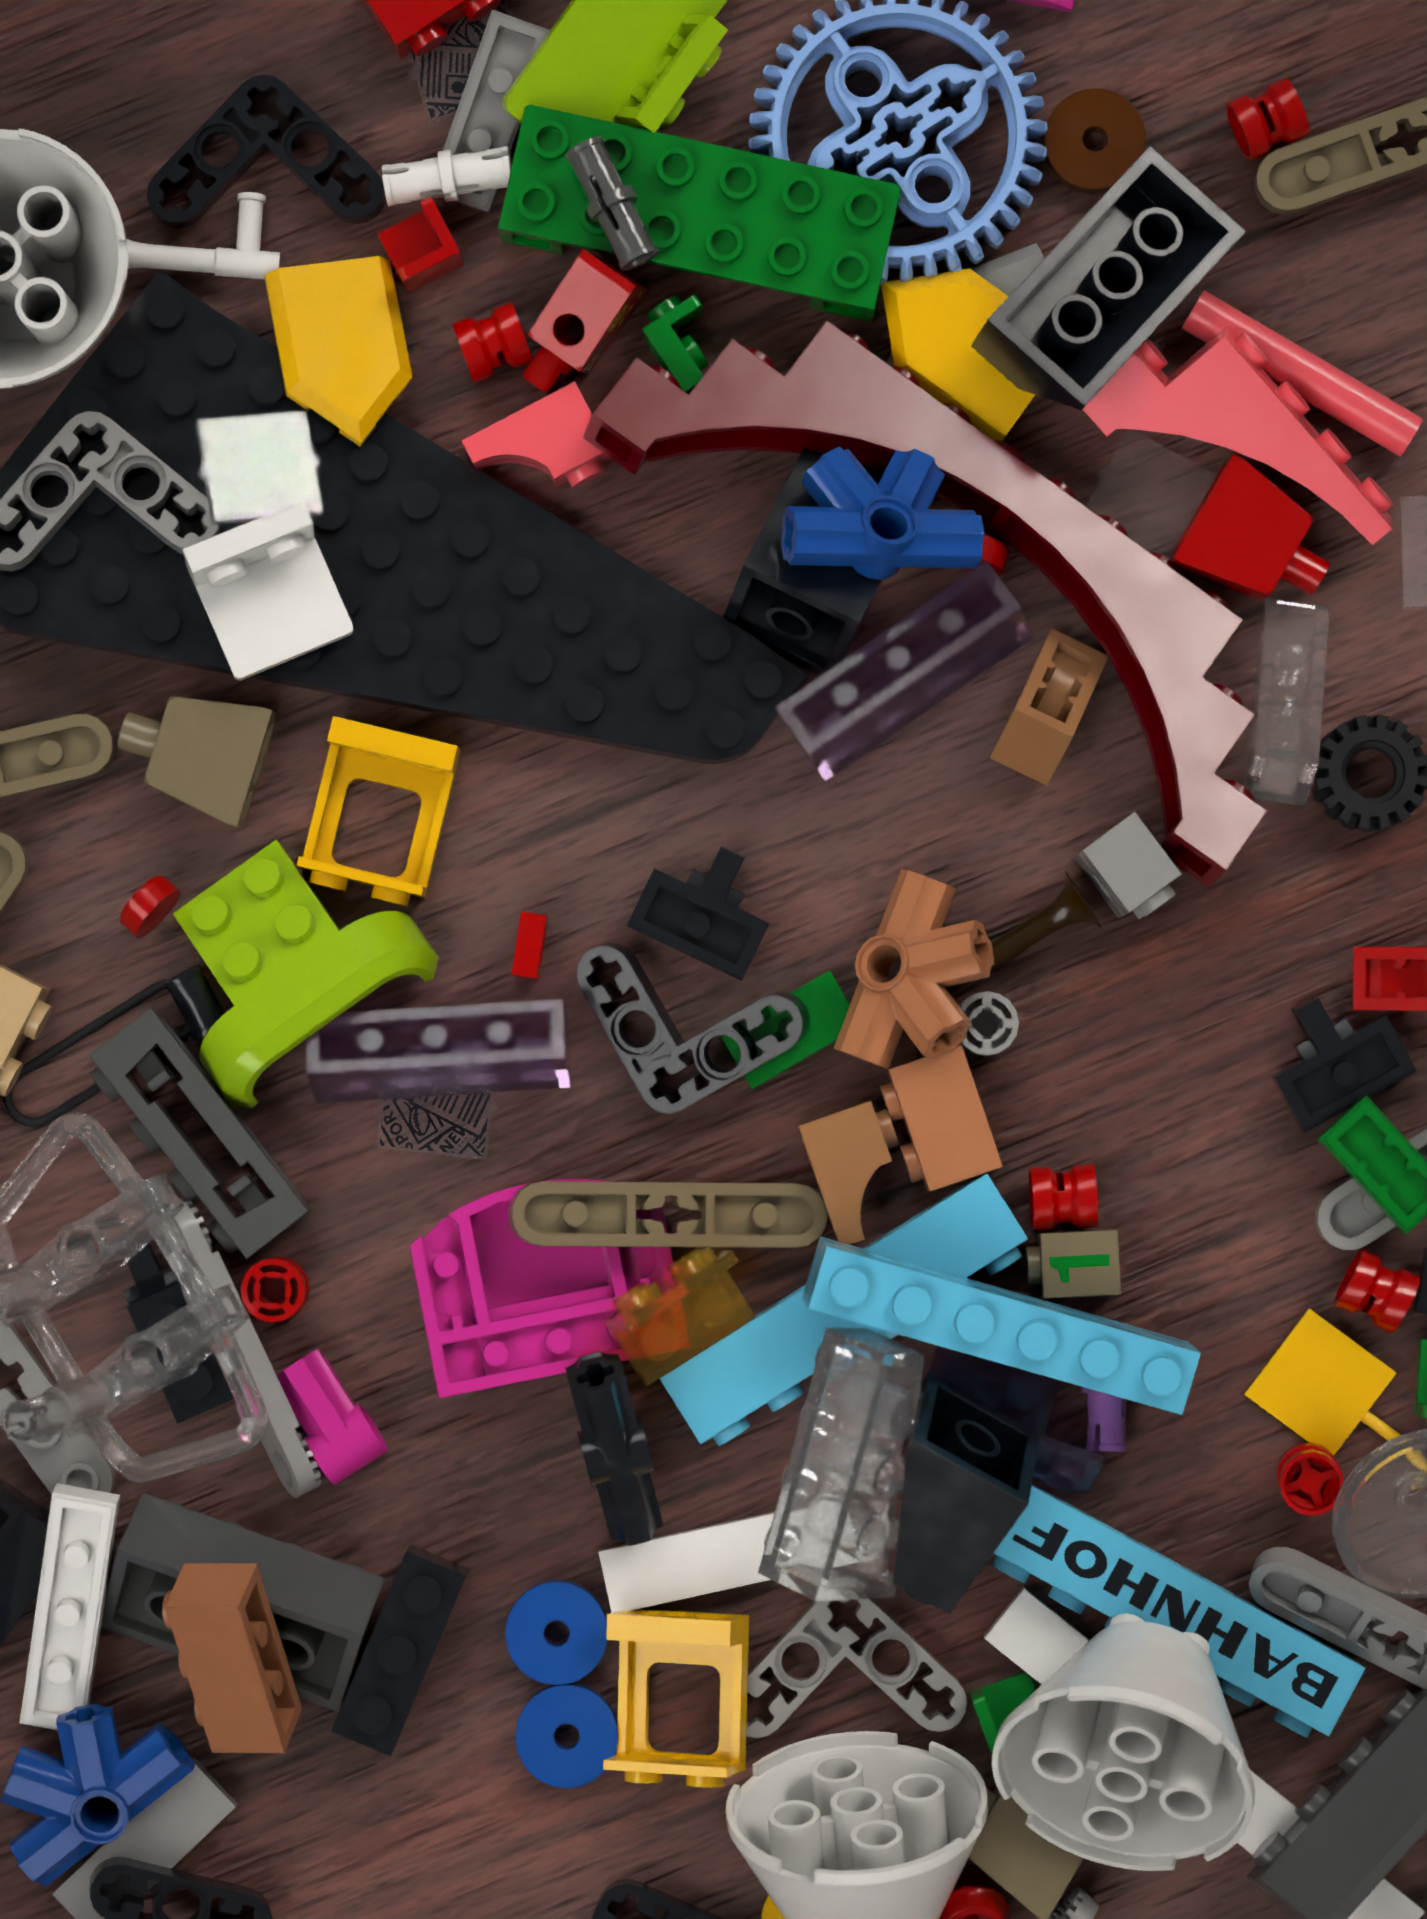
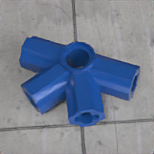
[781,446,984,580]
[0,1703,195,1887]

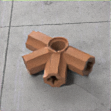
[833,869,995,1069]

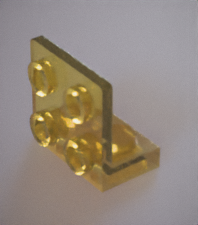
[604,1247,755,1386]

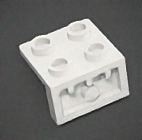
[182,500,353,681]

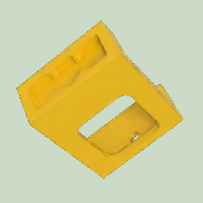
[296,716,461,907]
[603,1609,749,1788]

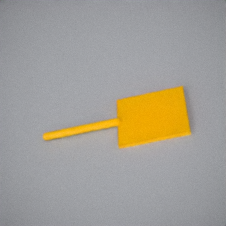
[1244,1308,1427,1469]

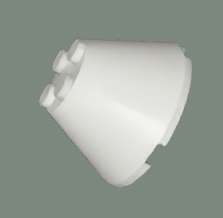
[0,128,128,388]
[992,1613,1255,1871]
[726,1731,988,1919]

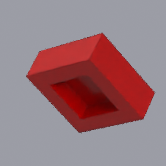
[511,911,548,980]

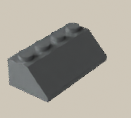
[101,1492,385,1712]
[1246,1689,1427,1919]

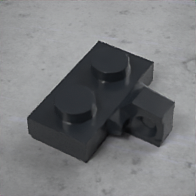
[627,847,770,981]
[1271,997,1416,1133]

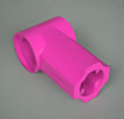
[276,1348,389,1486]

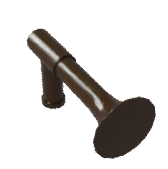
[942,871,1101,997]

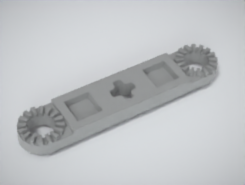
[159,1197,321,1498]

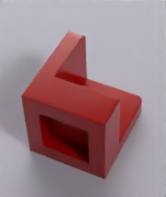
[377,196,464,294]

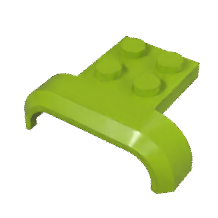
[172,839,439,1109]

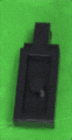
[123,1244,237,1424]

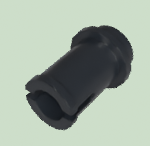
[163,964,225,1047]

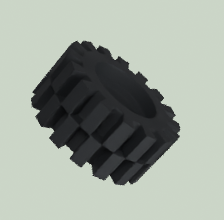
[1310,714,1427,832]

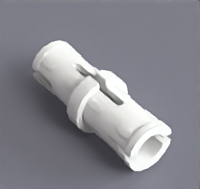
[382,146,512,206]

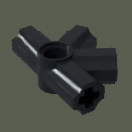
[566,1351,664,1546]

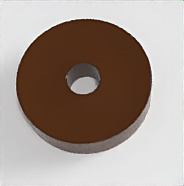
[1043,88,1146,194]

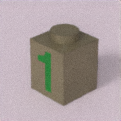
[1025,1228,1121,1298]

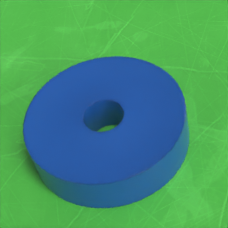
[505,1580,607,1685]
[515,1682,618,1788]

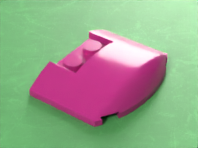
[409,1179,690,1398]

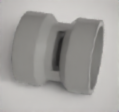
[959,991,1019,1056]

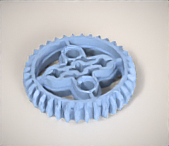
[748,0,1047,286]

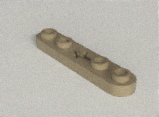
[1253,97,1427,215]
[0,714,116,799]
[507,1181,828,1248]

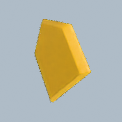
[264,256,413,447]
[881,268,1035,441]

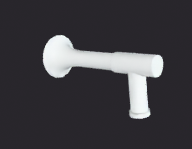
[127,192,280,280]

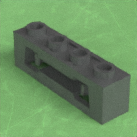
[89,1007,312,1259]

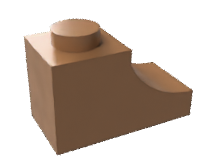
[990,628,1108,786]
[797,1101,899,1245]

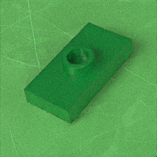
[720,970,850,1090]
[1317,1096,1427,1234]

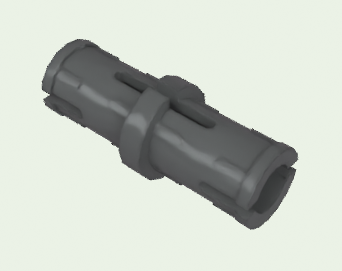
[565,136,659,271]

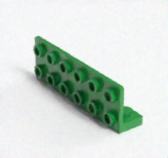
[498,105,900,323]

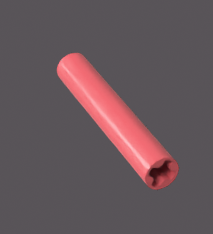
[1181,290,1423,457]

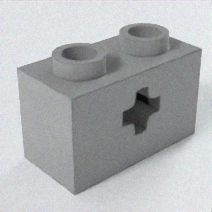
[1073,812,1181,919]

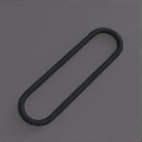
[3,980,191,1127]

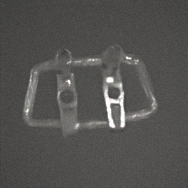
[0,1112,267,1483]

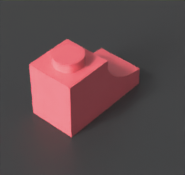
[462,381,611,489]

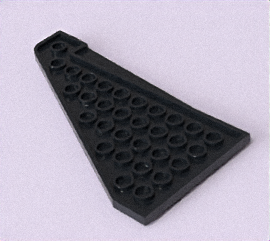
[0,270,807,764]

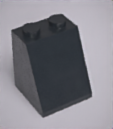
[723,447,883,681]
[893,1373,1040,1615]

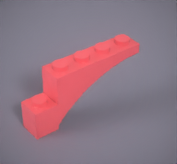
[1083,327,1393,546]

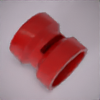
[1225,78,1310,161]
[452,301,533,383]
[1028,1164,1098,1231]
[1333,1248,1420,1333]
[240,1256,310,1323]
[1276,1442,1344,1516]

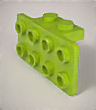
[502,0,728,133]

